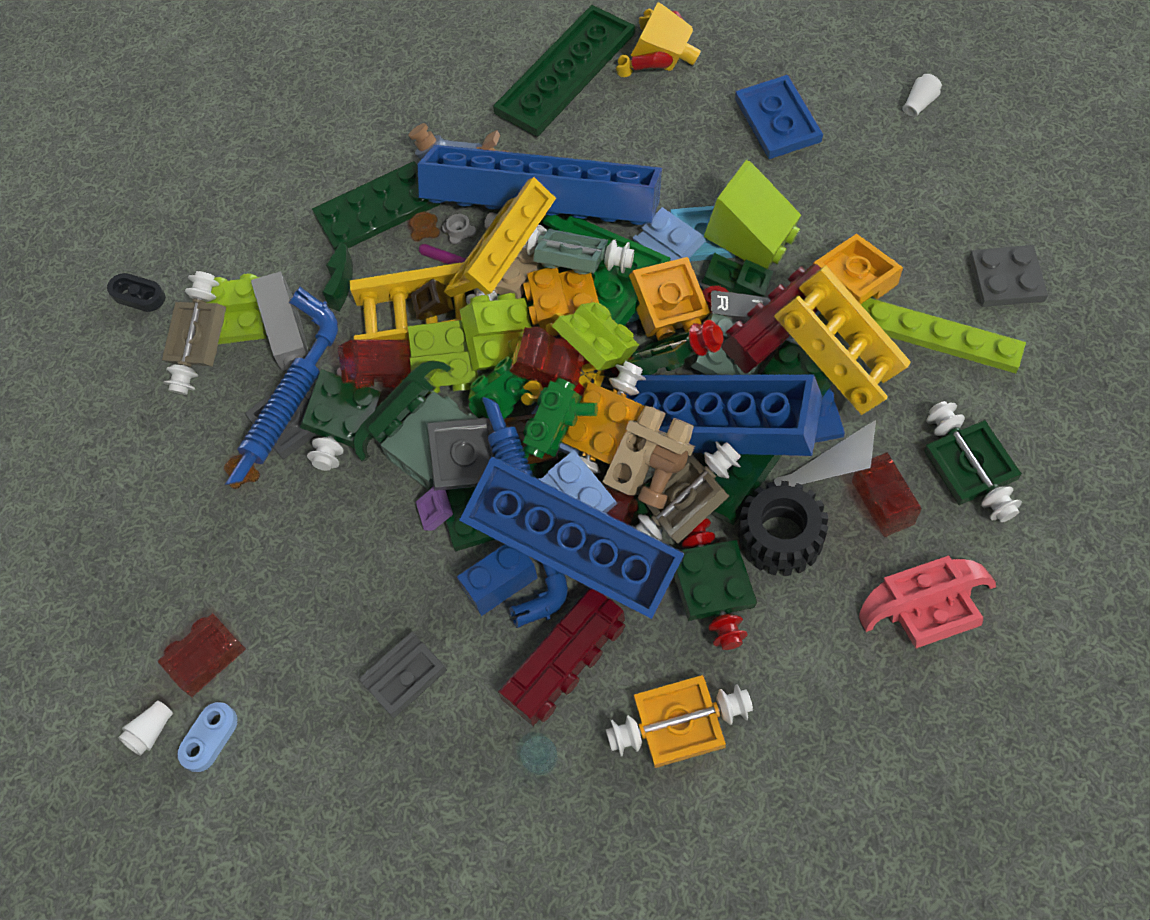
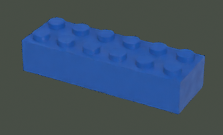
[624,375,822,456]
[459,456,684,619]

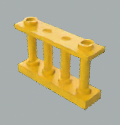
[350,262,467,357]
[774,265,911,415]

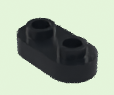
[107,273,166,312]

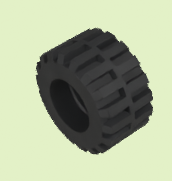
[738,481,828,576]

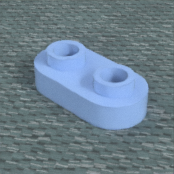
[178,702,237,772]

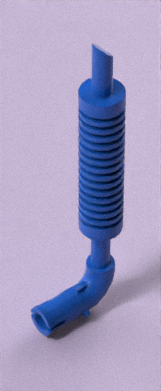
[225,286,338,485]
[482,397,568,628]

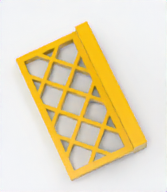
[444,177,556,297]

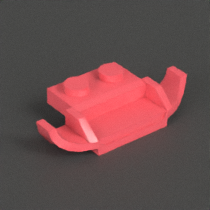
[859,556,996,648]

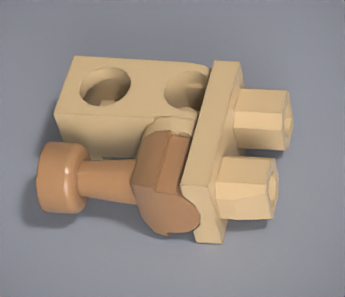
[602,406,695,509]

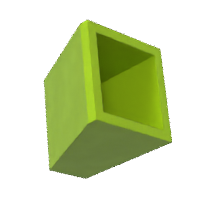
[704,160,801,269]

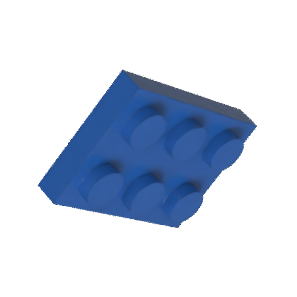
[735,75,823,159]

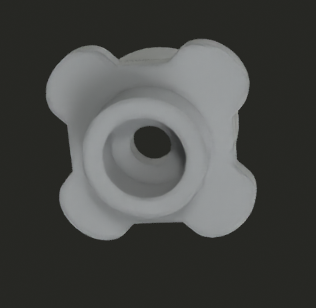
[442,214,476,244]

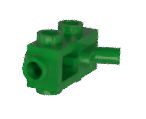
[468,353,540,419]
[523,377,598,459]

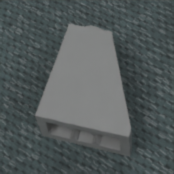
[251,271,309,371]

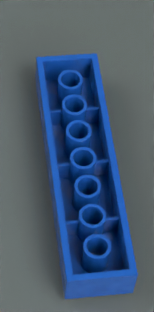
[418,145,662,225]

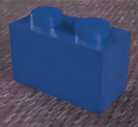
[457,544,538,616]

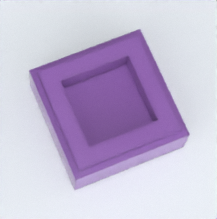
[416,486,453,531]

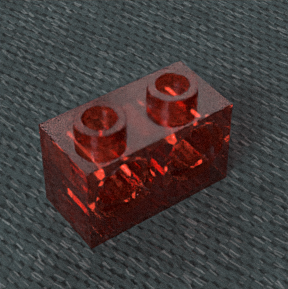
[852,452,922,537]

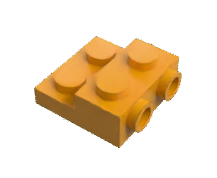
[813,234,903,304]
[629,257,710,340]
[523,268,599,336]

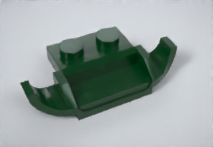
[354,360,454,461]

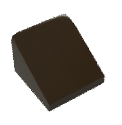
[411,279,454,320]

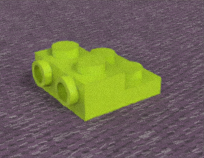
[206,273,266,344]
[459,293,532,371]
[552,302,639,371]
[408,320,478,394]

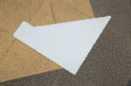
[774,420,876,487]

